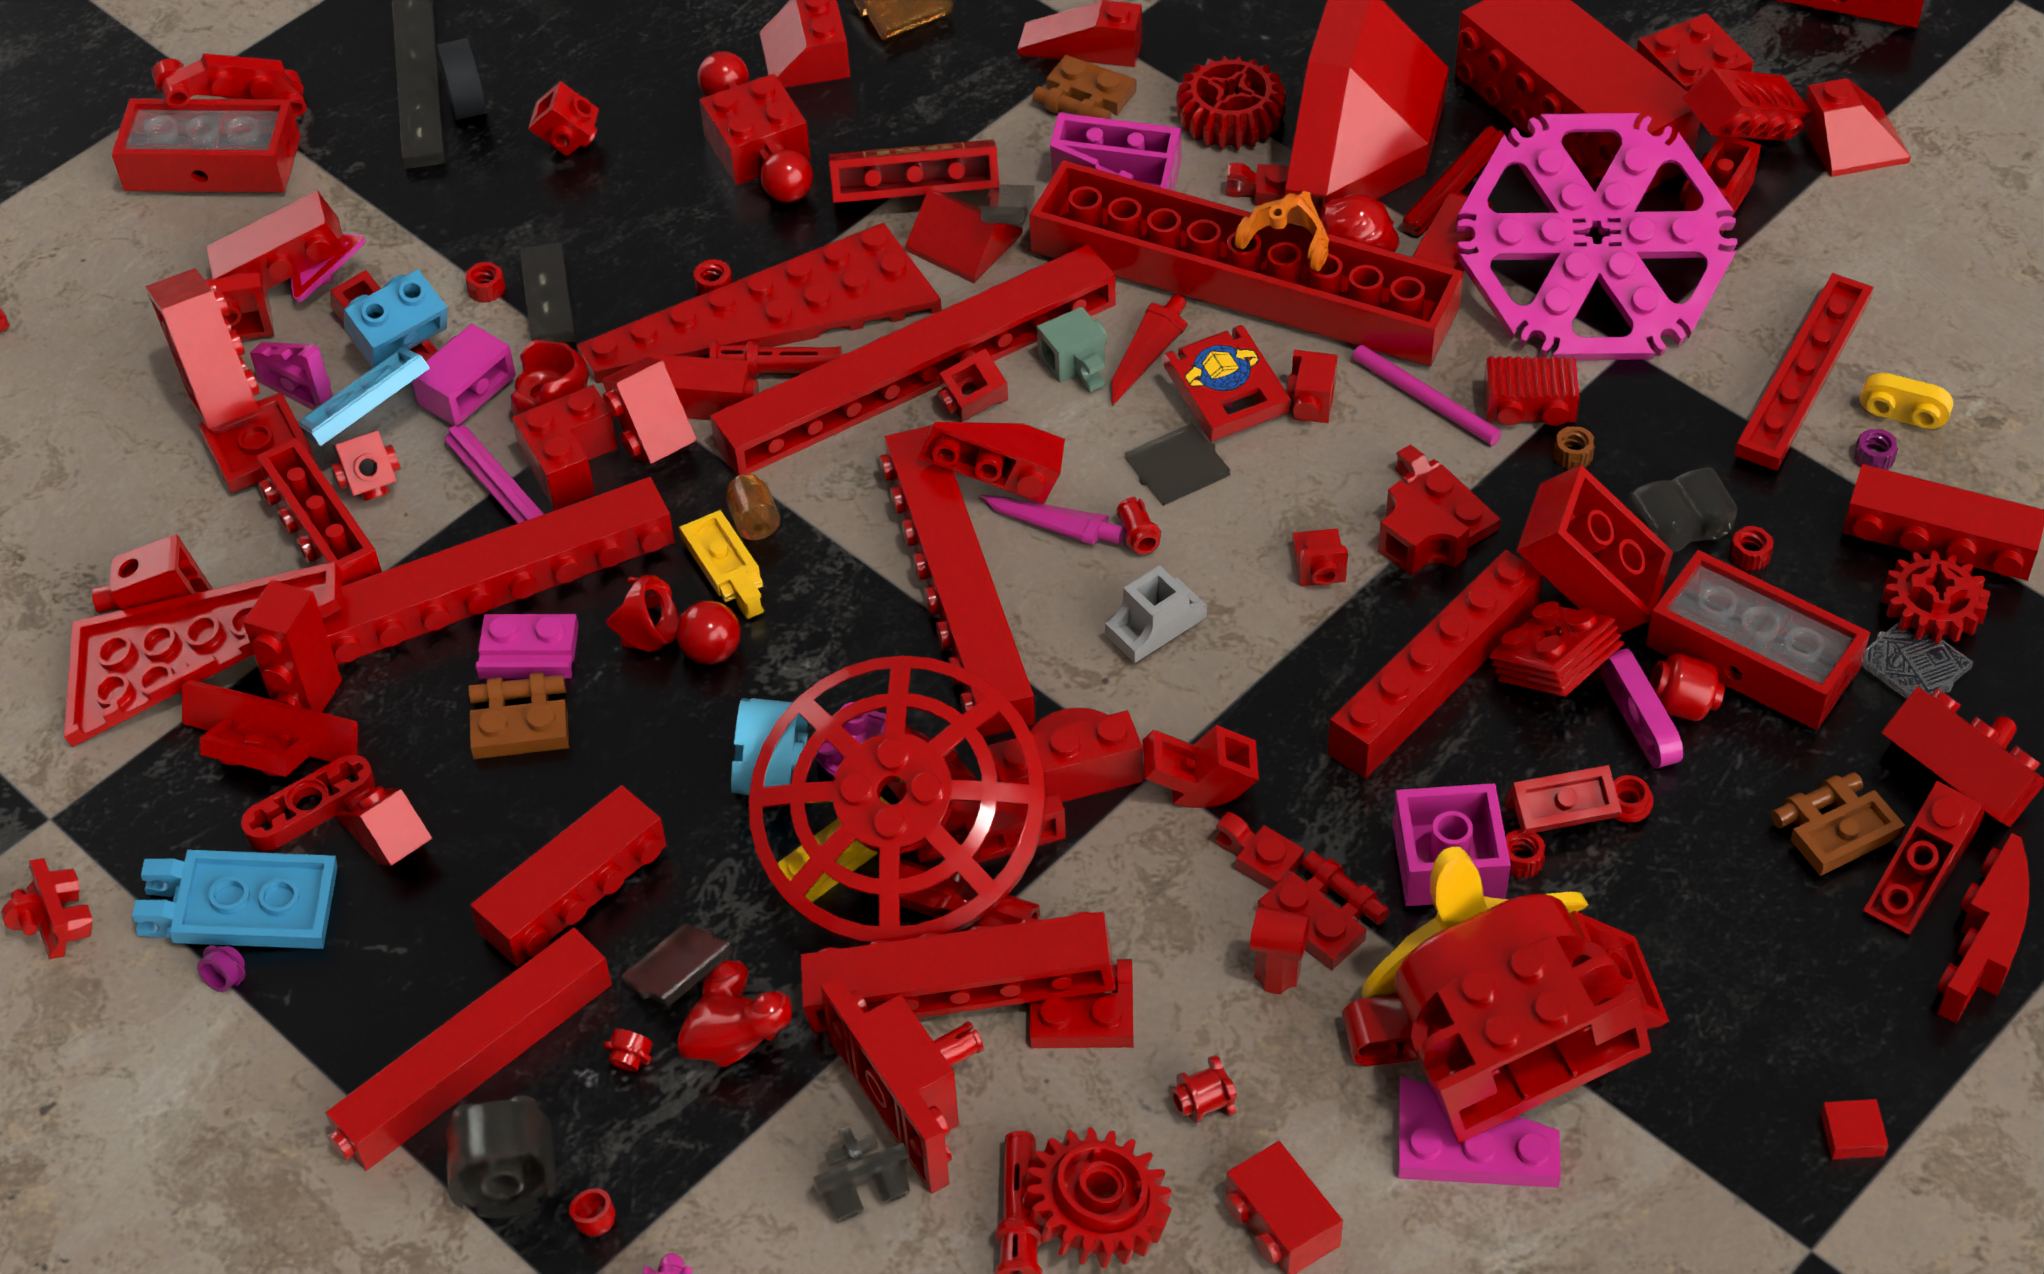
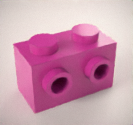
[412,323,516,426]

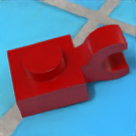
[1226,163,1289,205]
[1215,812,1305,890]

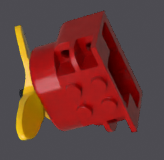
[1361,847,1651,1143]

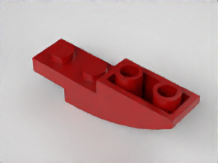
[1936,833,2029,1023]

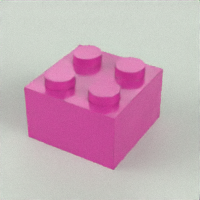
[1392,783,1511,906]

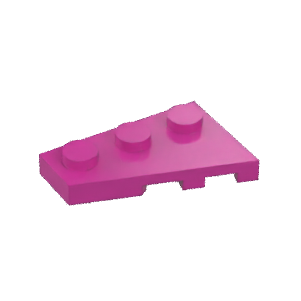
[1398,1076,1561,1188]

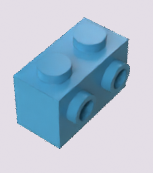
[344,269,448,368]

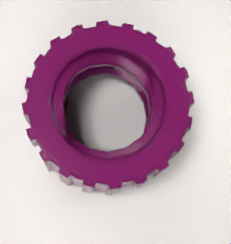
[1854,429,1898,470]

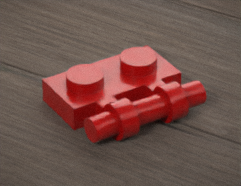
[1258,851,1390,971]

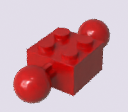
[698,51,813,203]

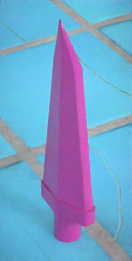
[979,495,1125,545]

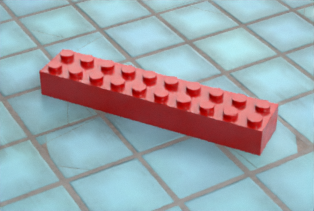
[1029,160,1464,366]

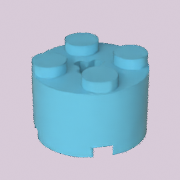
[731,698,808,795]

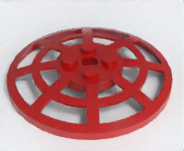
[749,656,1047,945]

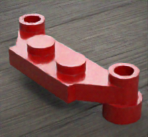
[152,53,306,117]

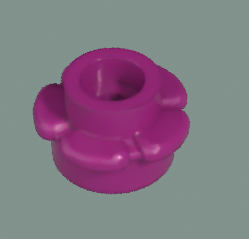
[197,945,246,992]

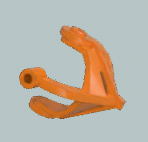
[1235,191,1329,271]

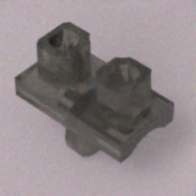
[811,1126,910,1223]

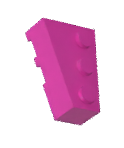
[1050,113,1182,191]

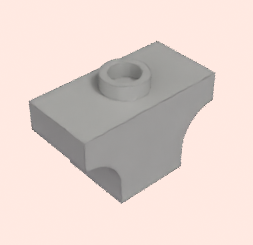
[1105,565,1207,663]

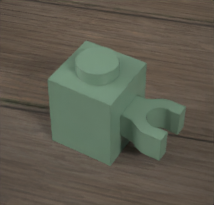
[1037,307,1108,392]

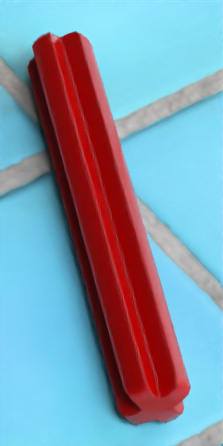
[1402,126,1504,237]

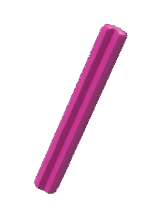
[445,425,544,524]

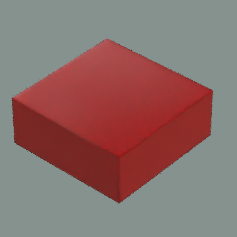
[1821,1099,1889,1159]

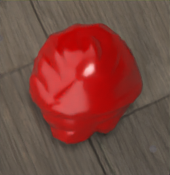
[1319,194,1400,252]
[510,340,589,415]

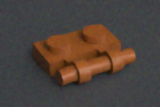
[1033,55,1136,119]
[469,672,569,759]
[1770,772,1905,876]

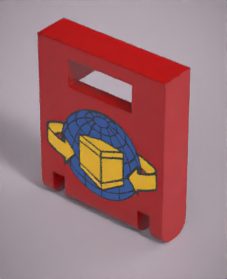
[1162,325,1291,442]

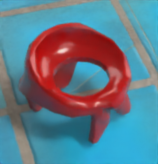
[606,575,679,652]

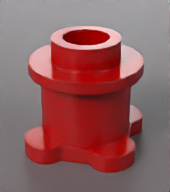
[1171,1055,1237,1123]

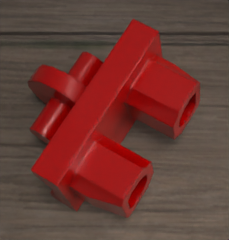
[1,858,93,959]

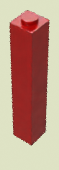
[325,927,612,1171]

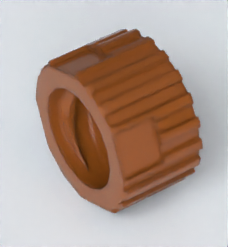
[1553,427,1595,469]

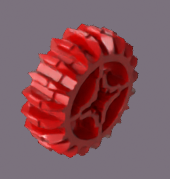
[1176,55,1286,150]

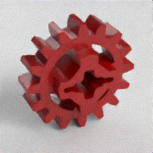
[1882,551,1990,644]

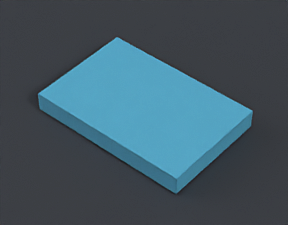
[298,347,430,446]

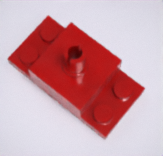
[820,976,984,1194]

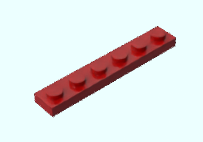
[1734,273,1874,471]

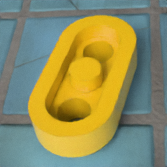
[1860,373,1953,429]

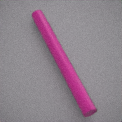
[1352,344,1501,446]

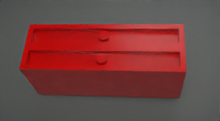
[1455,0,1700,192]

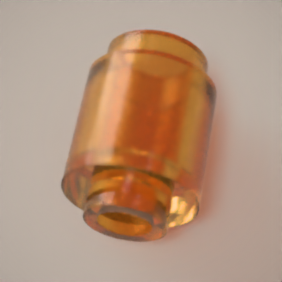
[726,474,780,540]

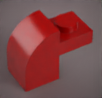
[1142,725,1259,808]

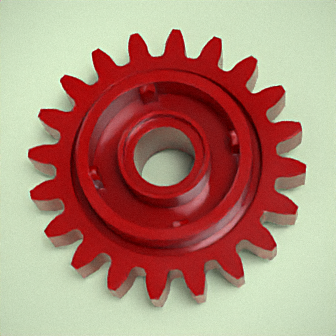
[1022,1127,1172,1268]

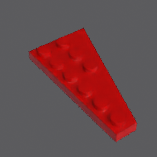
[64,561,342,747]

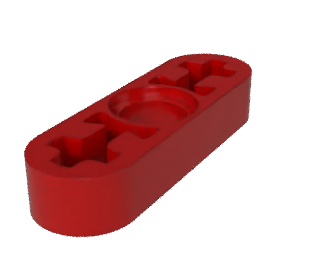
[241,754,375,852]

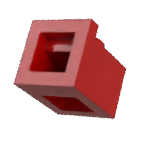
[937,348,1008,422]
[1287,349,1338,423]

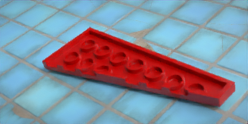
[576,222,942,384]

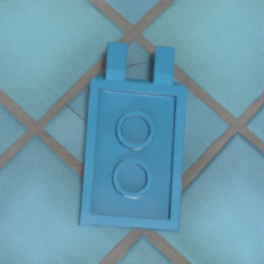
[132,850,338,949]

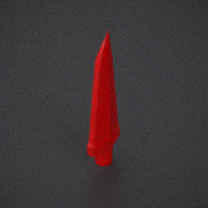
[1111,294,1188,405]

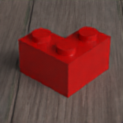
[512,384,618,510]

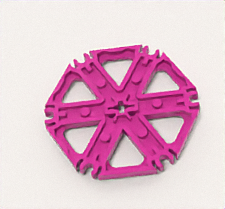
[1456,113,1737,360]

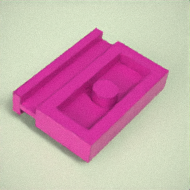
[476,614,579,679]

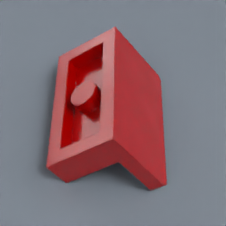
[1504,765,1622,835]

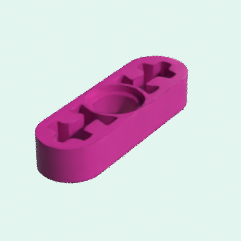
[1600,648,1683,769]

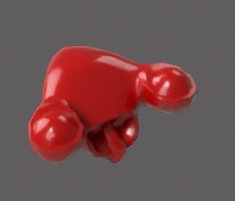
[677,960,792,1067]

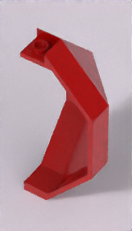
[1285,0,1449,217]

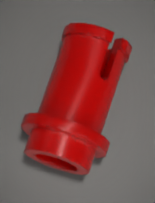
[1116,497,1161,555]

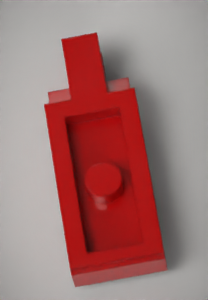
[1395,444,1501,548]

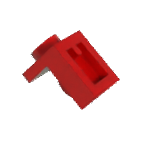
[1292,528,1348,586]

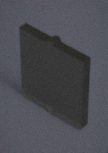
[1125,423,1230,506]
[620,923,735,1007]

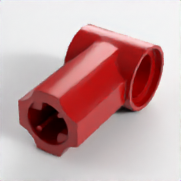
[1249,906,1310,995]

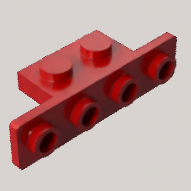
[182,679,358,777]

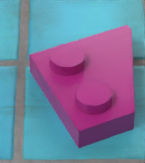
[250,342,333,410]

